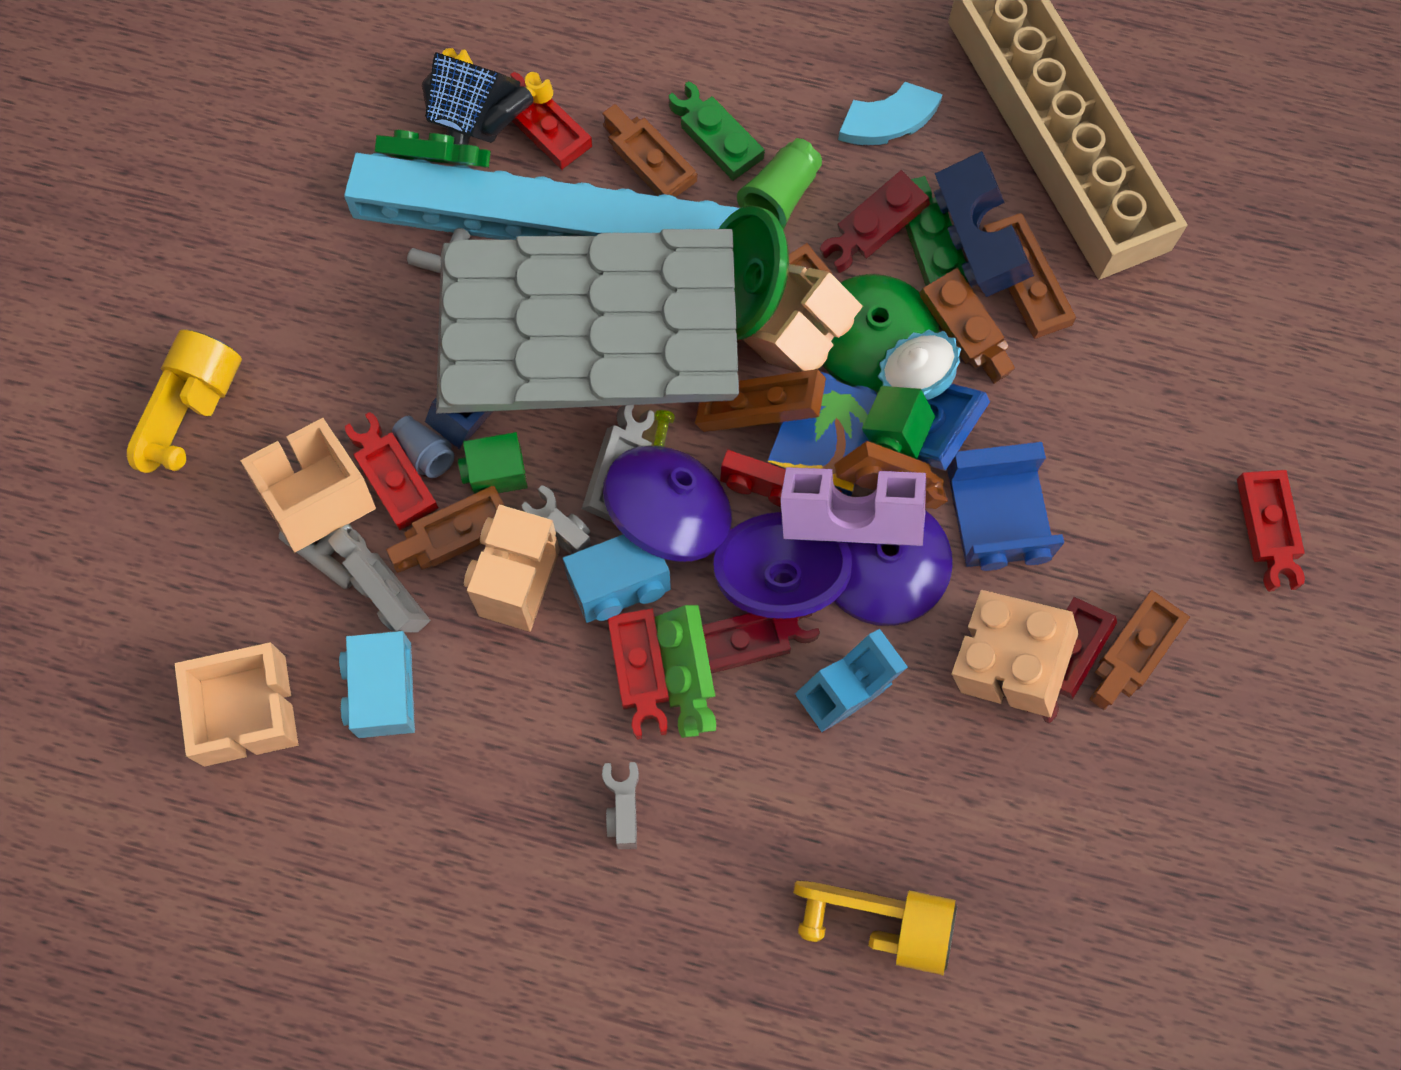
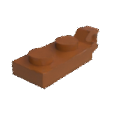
[602,104,698,197]
[919,268,1015,384]
[834,441,948,509]
[386,486,505,573]
[1089,590,1190,710]

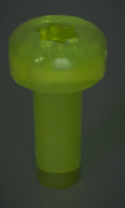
[653,410,675,447]

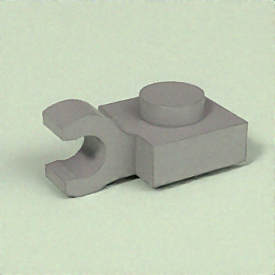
[521,485,591,555]
[602,762,639,849]

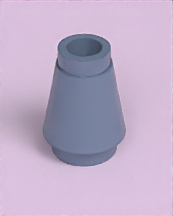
[392,416,455,478]

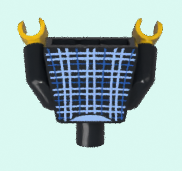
[422,48,553,145]

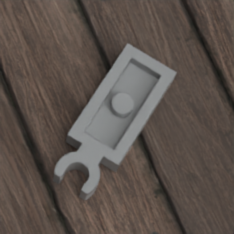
[581,405,654,523]
[328,528,431,632]

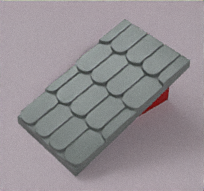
[436,229,739,414]

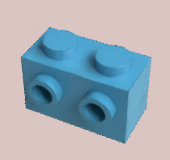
[563,535,671,623]

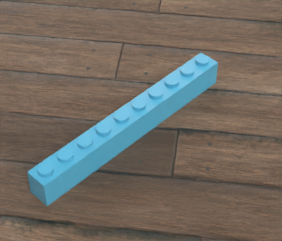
[344,153,740,240]

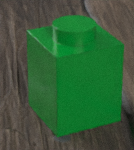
[862,386,935,459]
[458,432,528,494]

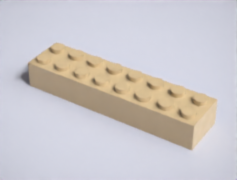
[948,0,1188,280]

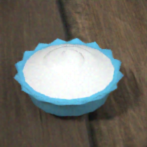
[878,329,961,400]

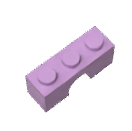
[781,467,926,546]

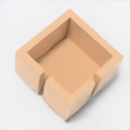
[743,264,863,372]
[240,418,376,553]
[464,504,560,632]
[952,590,1078,718]
[175,642,299,767]

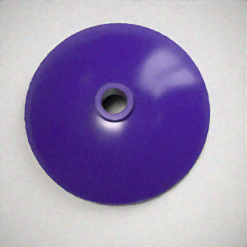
[603,446,732,562]
[834,510,953,626]
[713,512,852,619]

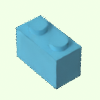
[339,631,415,738]

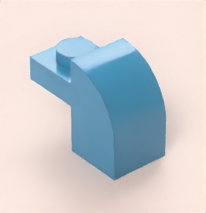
[795,629,908,732]

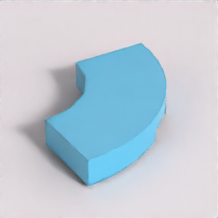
[838,82,943,145]

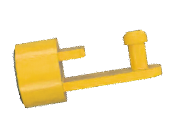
[127,329,242,473]
[793,881,957,976]

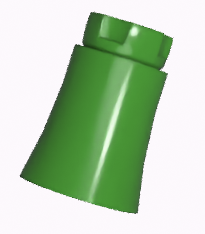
[737,138,822,229]

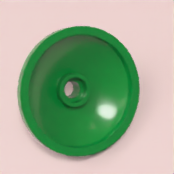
[719,206,789,340]
[822,274,939,393]

